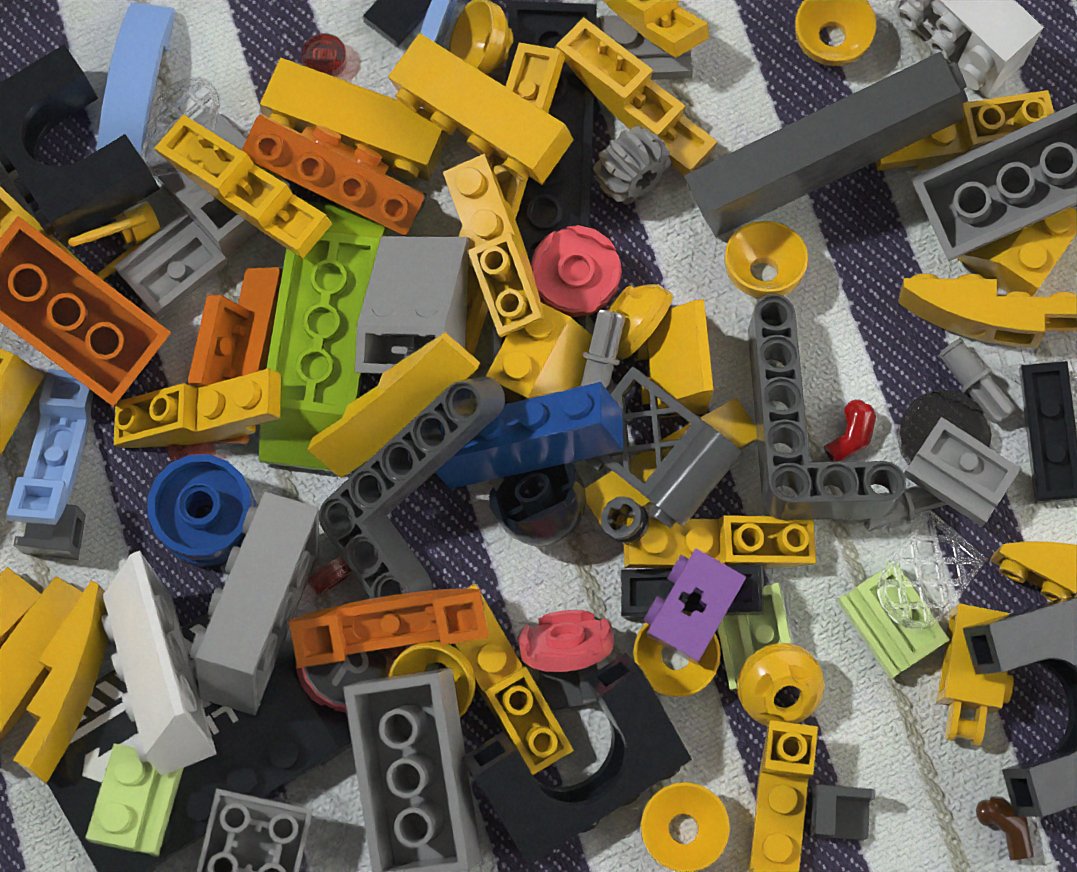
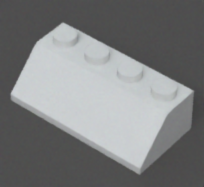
[101,551,216,776]

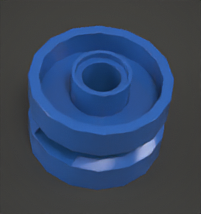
[147,454,258,568]

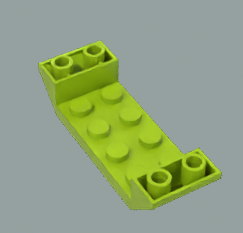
[259,200,389,474]

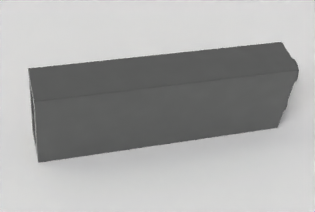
[684,51,968,237]

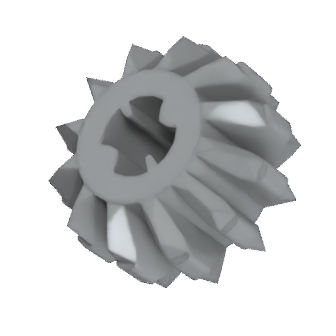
[593,126,672,205]

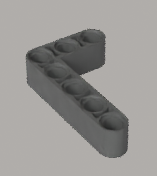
[748,294,906,520]
[319,377,505,599]

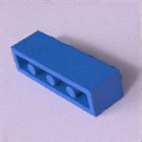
[435,382,623,489]

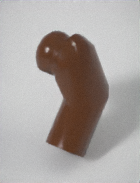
[976,796,1034,861]

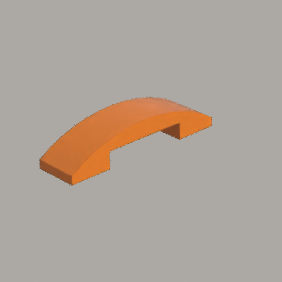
[289,589,489,668]

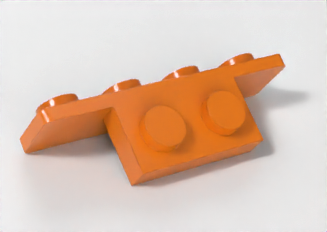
[242,115,425,235]
[187,267,283,444]

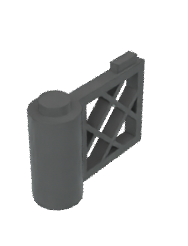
[584,366,743,529]

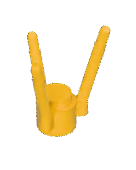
[68,201,161,280]

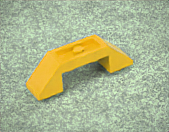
[748,720,818,872]

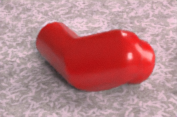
[824,399,876,462]

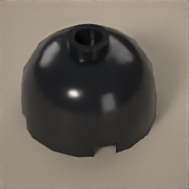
[489,462,586,546]

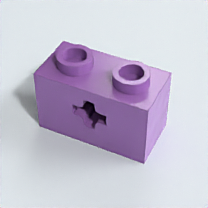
[643,548,746,665]

